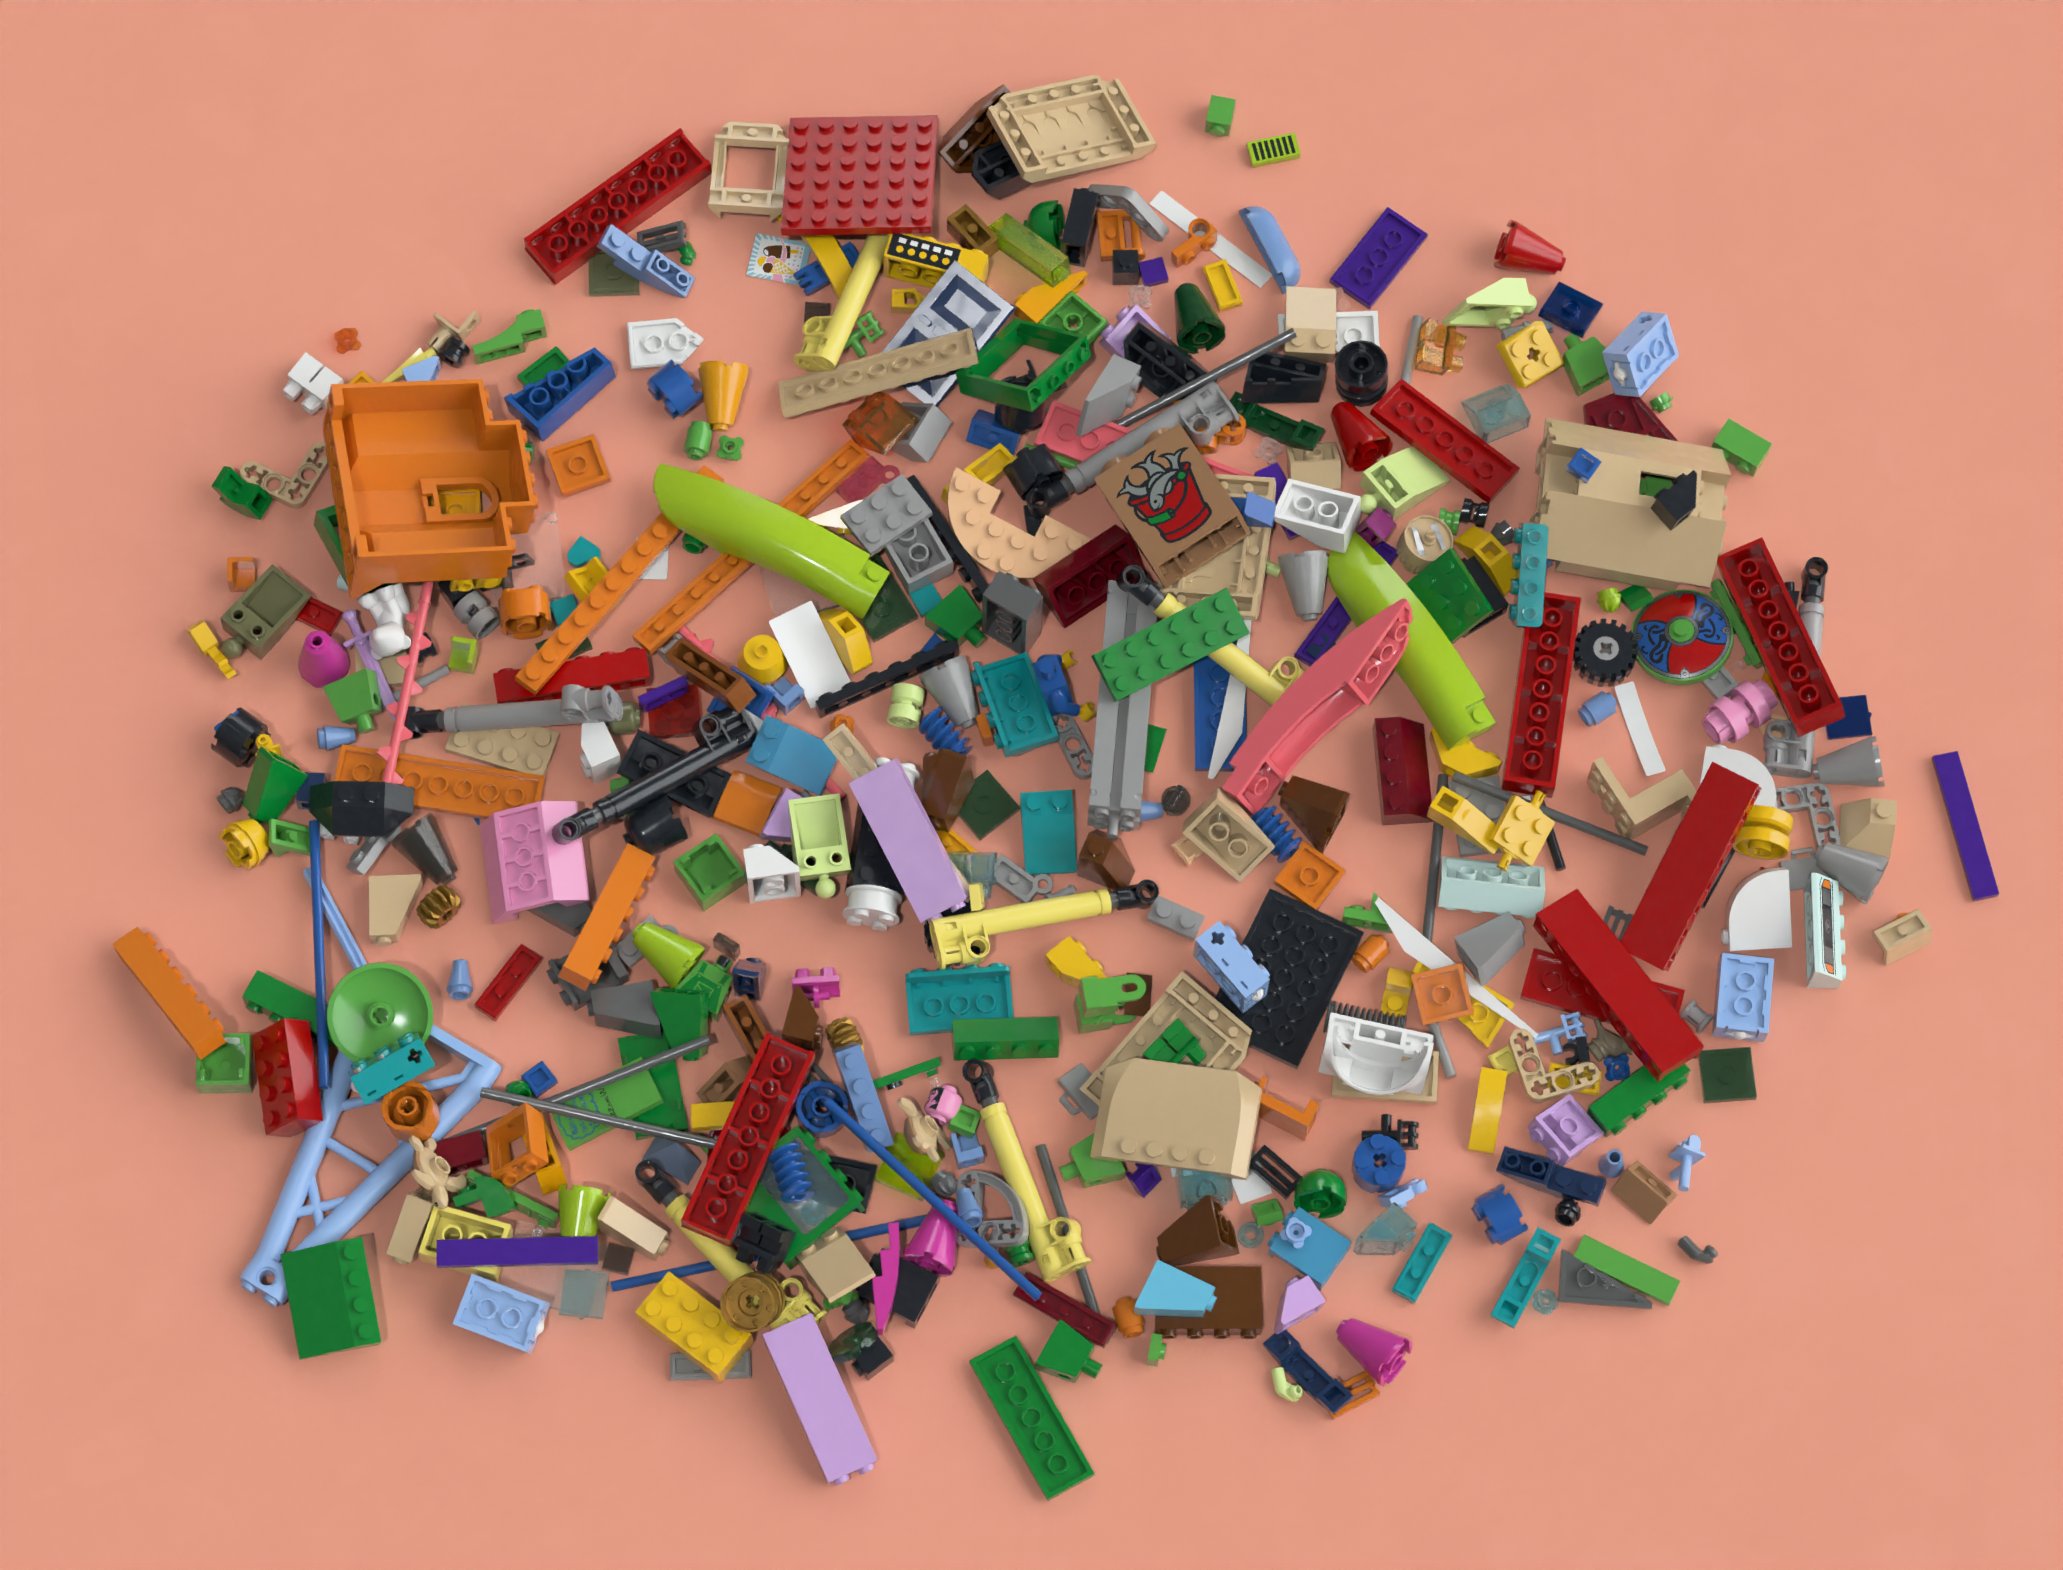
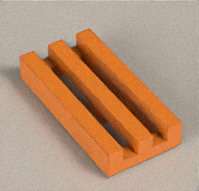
[1328,1371,1380,1420]

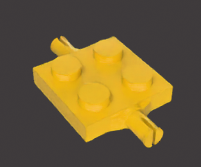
[1488,790,1555,871]

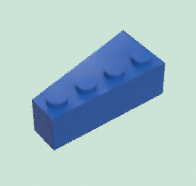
[504,347,616,442]

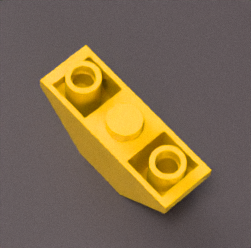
[1453,526,1516,596]
[817,607,873,675]
[1429,727,1502,778]

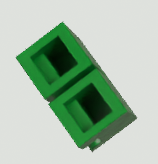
[1143,1018,1206,1066]

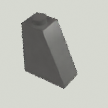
[527,902,592,937]
[586,980,662,1038]

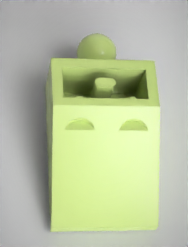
[1442,278,1537,330]
[1360,446,1450,521]
[788,793,851,899]

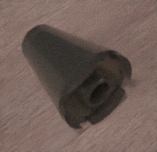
[391,813,458,886]

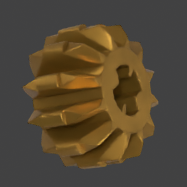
[416,885,461,929]
[825,1017,864,1052]

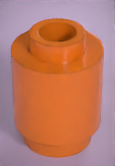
[1351,935,1390,973]
[1112,1297,1145,1339]

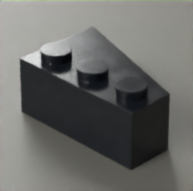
[1241,352,1327,403]

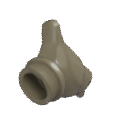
[1587,1018,1632,1062]

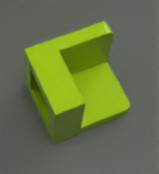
[448,636,479,674]

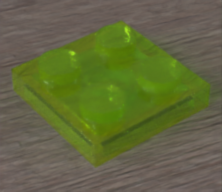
[875,1132,945,1202]

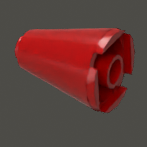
[1494,220,1566,275]
[1330,402,1392,472]

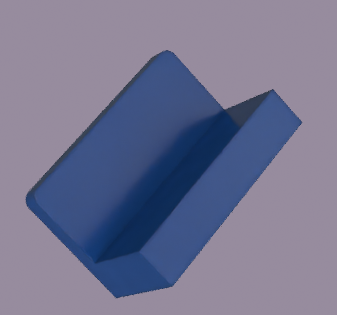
[966,409,1022,456]

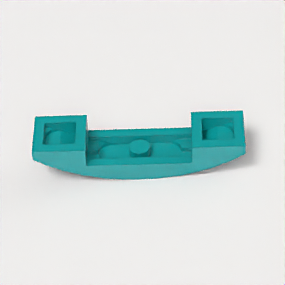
[1490,1227,1561,1329]

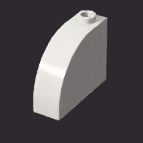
[1700,745,1777,808]
[1721,867,1792,951]

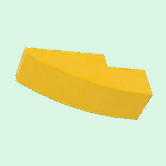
[941,443,1016,504]
[1468,1067,1508,1155]

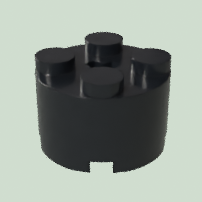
[994,376,1045,434]
[1003,443,1064,501]
[211,707,271,768]

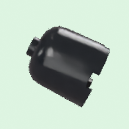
[622,794,688,855]

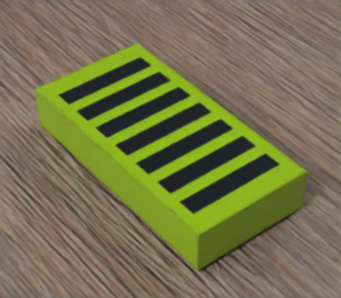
[1246,132,1301,168]

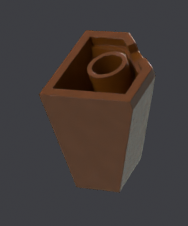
[922,748,975,833]
[1278,775,1350,854]
[1077,829,1135,890]
[1156,1195,1239,1266]

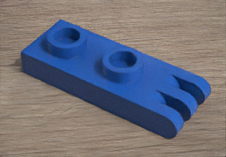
[793,242,859,296]

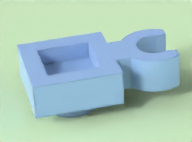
[1378,1178,1428,1210]

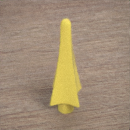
[382,347,437,382]

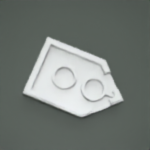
[627,318,704,370]

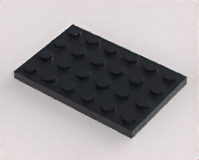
[1215,889,1364,1069]

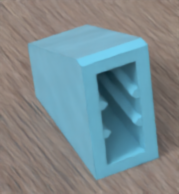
[1133,1259,1217,1317]

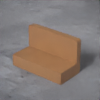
[1611,1160,1677,1224]

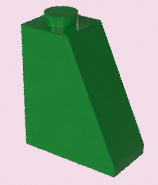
[242,746,308,824]
[650,987,709,1061]

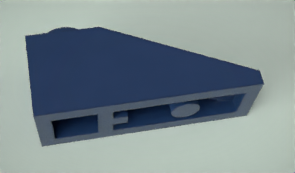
[732,958,766,1001]

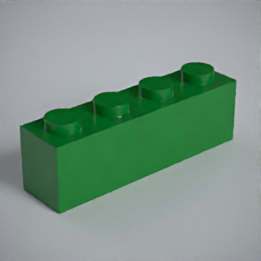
[242,970,338,1050]
[952,1017,1059,1061]
[1586,1062,1691,1138]

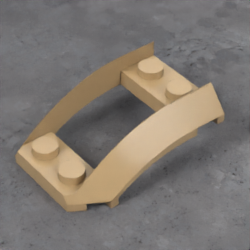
[708,121,789,222]

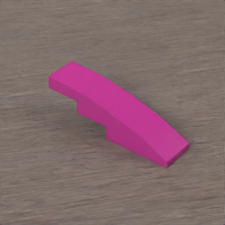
[872,1222,900,1336]

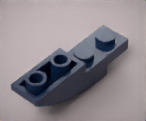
[1496,1147,1607,1207]

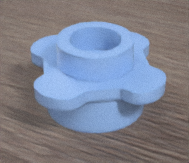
[1280,1217,1312,1249]

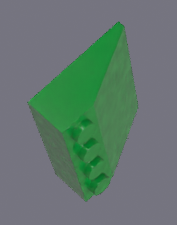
[280,1237,381,1360]

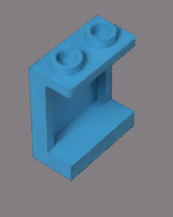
[1267,1207,1352,1291]

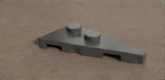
[1558,1250,1652,1309]

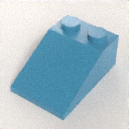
[745,715,837,796]

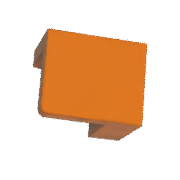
[227,557,257,592]

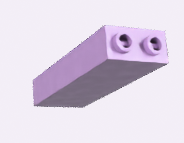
[848,758,970,923]
[762,1313,878,1486]

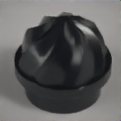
[1555,1199,1581,1227]

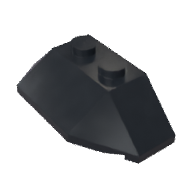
[971,140,1036,199]
[1123,321,1217,401]
[309,781,415,837]

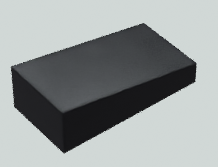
[1023,503,1042,536]

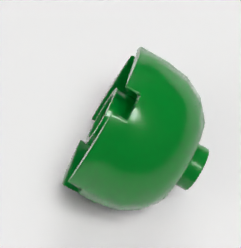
[1023,200,1065,251]
[1294,1169,1347,1219]

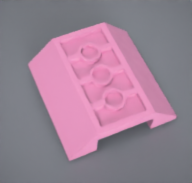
[480,801,590,925]

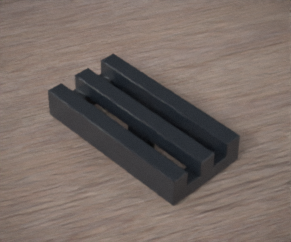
[1249,1145,1302,1200]

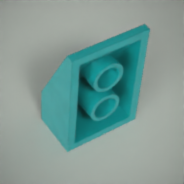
[1020,789,1077,876]

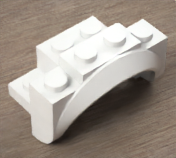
[1318,1013,1434,1095]

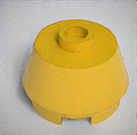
[737,635,788,685]
[219,818,270,870]

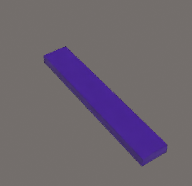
[1294,541,1398,667]
[1932,751,1999,902]
[436,1236,598,1268]

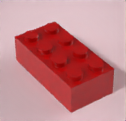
[252,1018,323,1137]

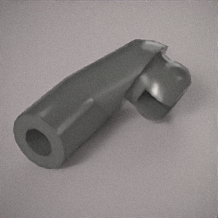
[1677,1236,1718,1264]

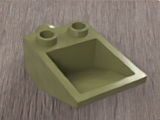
[220,564,311,660]

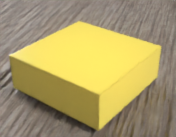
[969,882,985,911]
[1487,1045,1524,1077]

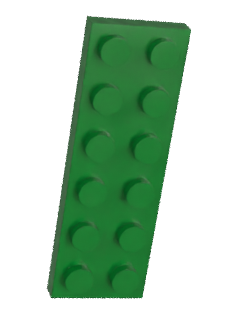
[1091,587,1250,702]
[969,1336,1095,1501]

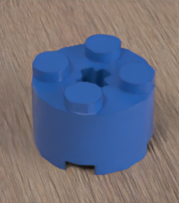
[646,359,703,419]
[795,1080,849,1138]
[1352,1134,1406,1194]
[1471,1184,1528,1245]

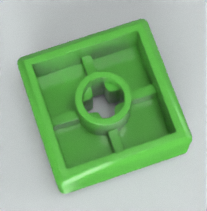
[1039,291,1107,346]

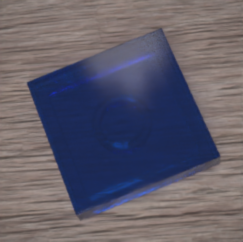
[1538,282,1603,338]

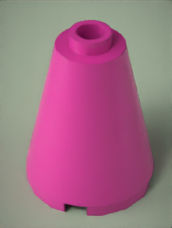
[298,631,350,688]
[903,1199,958,1277]
[1336,1318,1413,1386]

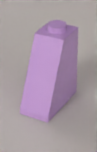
[758,788,803,842]

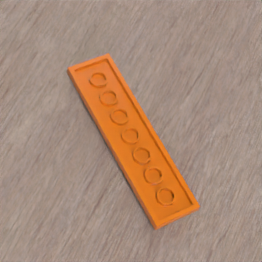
[334,744,546,819]

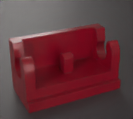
[434,1130,489,1175]

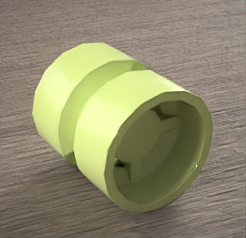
[887,683,925,729]

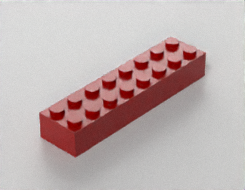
[1717,537,1845,737]
[1501,592,1581,798]

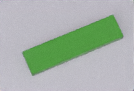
[1574,1235,1680,1306]

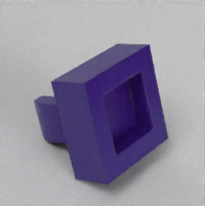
[1126,1163,1162,1198]

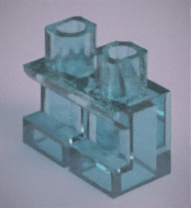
[947,851,997,900]

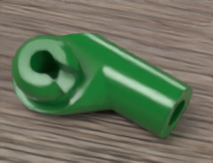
[674,241,696,266]

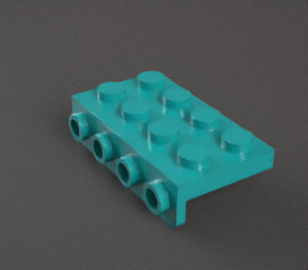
[1508,523,1549,627]
[970,652,1059,757]
[905,963,1014,1036]

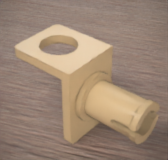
[426,311,480,353]

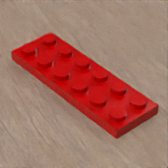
[1370,379,1520,503]
[1520,949,1685,1028]

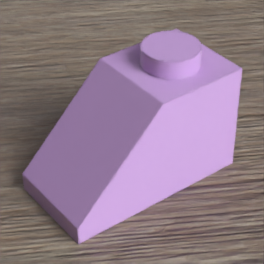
[1274,1275,1326,1335]

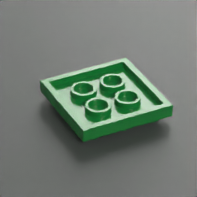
[1406,548,1494,644]

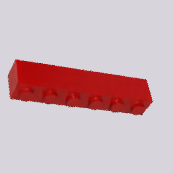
[493,647,651,703]

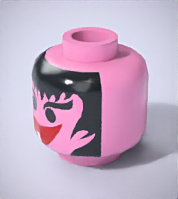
[924,1084,962,1126]

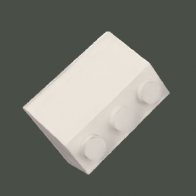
[743,844,801,903]

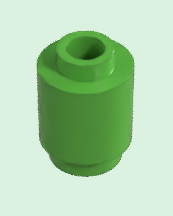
[683,421,712,460]

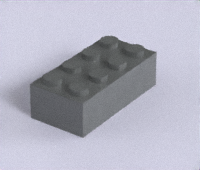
[982,571,1043,654]

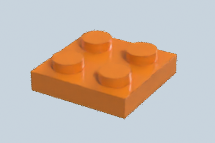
[546,434,611,497]
[1273,841,1346,910]
[1411,963,1474,1026]

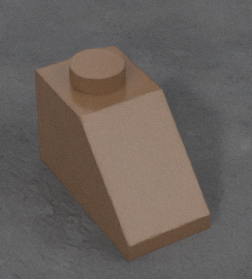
[696,1056,751,1103]

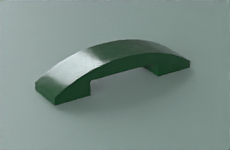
[1230,391,1324,451]

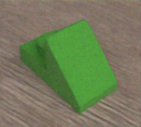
[269,818,310,857]
[1342,893,1393,933]

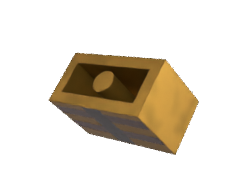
[947,204,998,258]

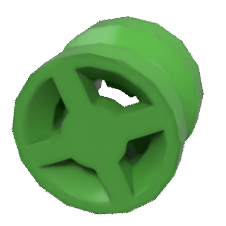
[1438,508,1460,535]

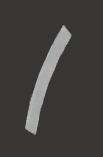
[1615,682,1666,776]

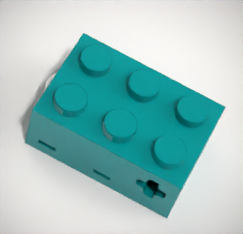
[348,1032,436,1105]

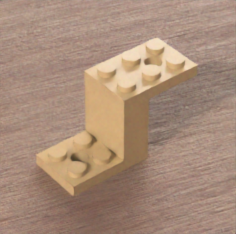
[1587,757,1697,840]

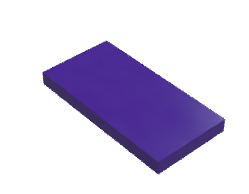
[1329,207,1428,310]

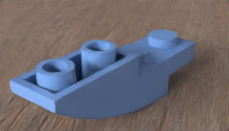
[597,224,695,298]

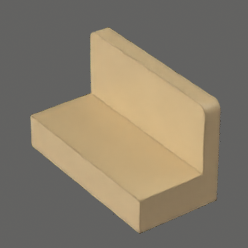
[1873,909,1932,966]

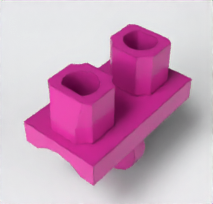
[792,967,840,1008]

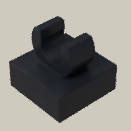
[1563,1036,1590,1066]

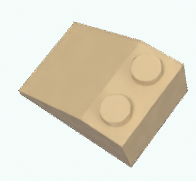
[1283,286,1336,363]
[1182,787,1275,882]
[795,1227,876,1303]

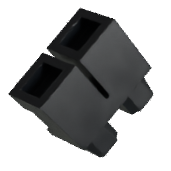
[733,1212,796,1274]

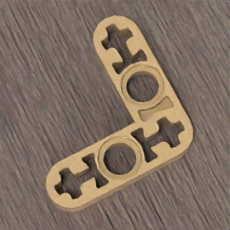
[240,442,329,509]
[1508,1029,1600,1103]

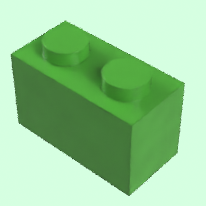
[1712,419,1772,477]

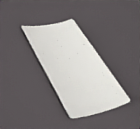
[769,601,851,709]

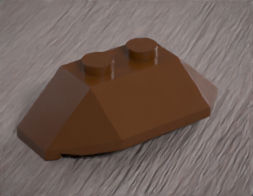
[938,84,1011,172]

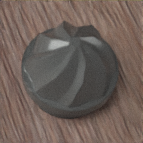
[1491,520,1514,546]
[216,787,243,814]
[930,1170,957,1197]
[842,1297,870,1325]

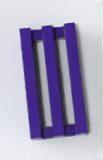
[638,675,689,713]

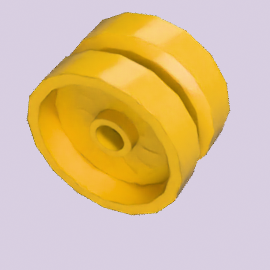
[1732,805,1794,860]

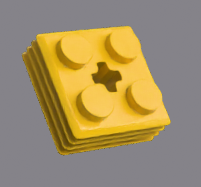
[1496,321,1564,388]

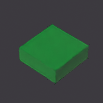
[1618,585,1653,612]

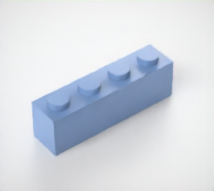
[832,1042,894,1153]

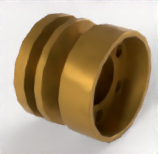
[720,1271,786,1333]

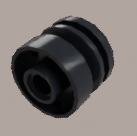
[1335,340,1388,407]

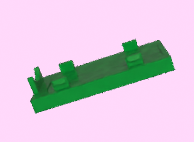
[617,1030,688,1140]

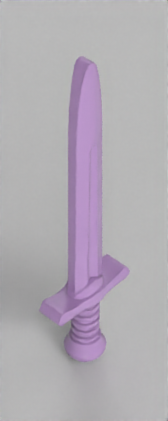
[342,609,396,721]

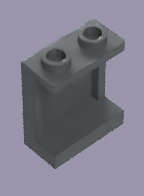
[546,944,629,1011]

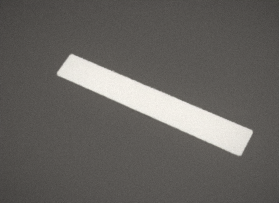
[1150,191,1272,288]

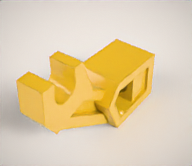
[890,288,926,314]
[186,620,237,679]

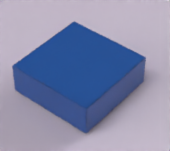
[1565,447,1602,483]
[521,1061,558,1098]

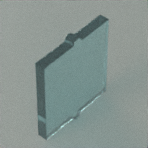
[559,1269,609,1320]

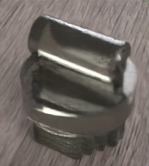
[1161,785,1190,816]

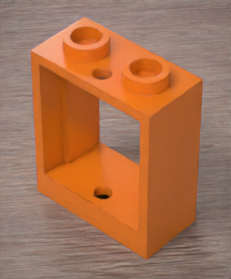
[486,1102,549,1188]

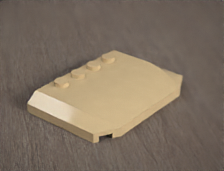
[987,75,1156,183]
[1158,474,1276,621]
[1079,971,1252,1107]
[1090,1058,1262,1180]

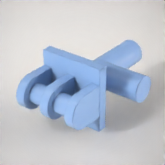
[1533,1012,1588,1056]
[1669,1134,1706,1191]

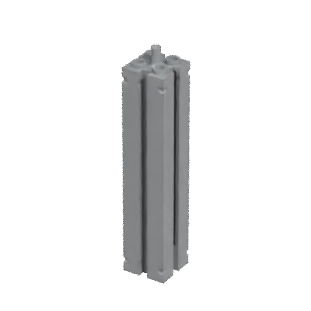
[1087,580,1160,839]

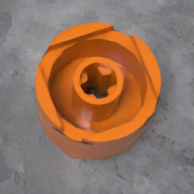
[498,585,552,640]
[381,1081,440,1143]

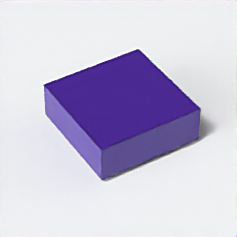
[1138,257,1169,288]

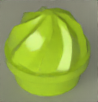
[1596,587,1622,613]

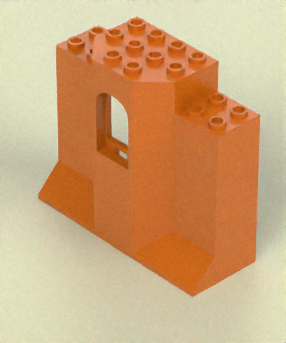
[322,379,538,599]

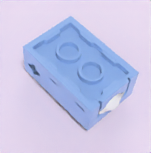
[1602,311,1679,397]
[1193,920,1270,1014]
[1712,953,1774,1042]
[452,1274,551,1354]

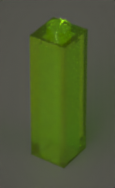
[988,213,1071,288]

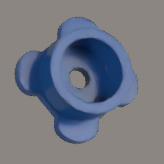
[1603,1054,1630,1081]

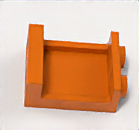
[1254,1076,1320,1141]

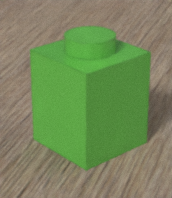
[1205,95,1236,137]

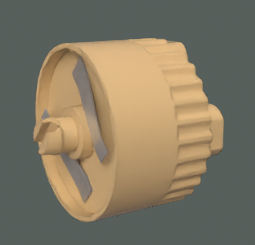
[1396,515,1453,574]

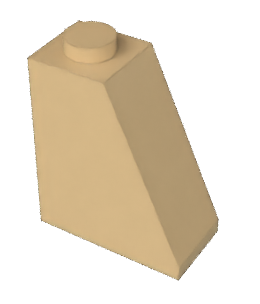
[369,874,423,946]
[386,1187,434,1264]
[597,1196,670,1261]

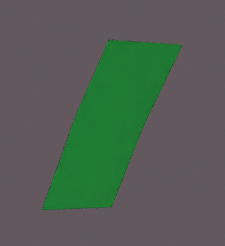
[1144,724,1167,773]

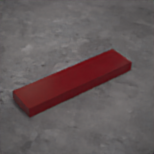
[1013,1272,1117,1349]

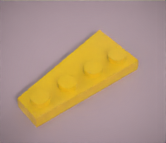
[1412,961,1515,1049]

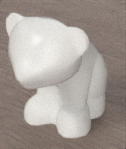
[357,583,411,660]

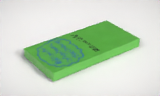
[552,1057,664,1151]

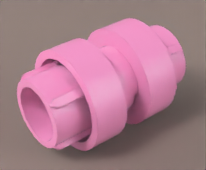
[1702,680,1778,744]

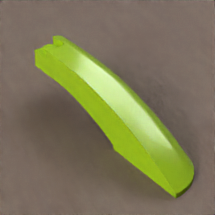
[653,463,890,619]
[1327,531,1496,751]

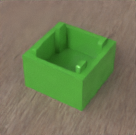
[673,833,747,911]
[196,1033,253,1094]

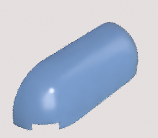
[1239,206,1301,294]

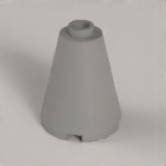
[1278,550,1329,622]
[919,655,979,730]
[1813,736,1885,787]
[1813,842,1889,905]

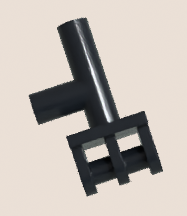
[1361,1114,1419,1150]

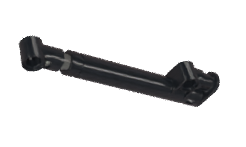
[552,706,757,845]

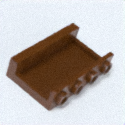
[1154,1266,1262,1339]

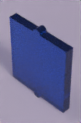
[1825,695,1873,740]

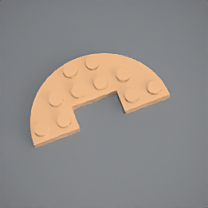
[947,467,1090,580]

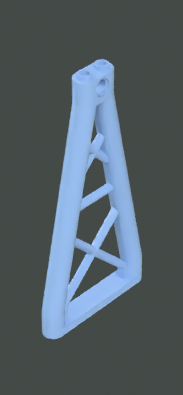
[239,1024,502,1307]

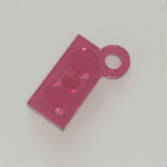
[836,456,900,504]

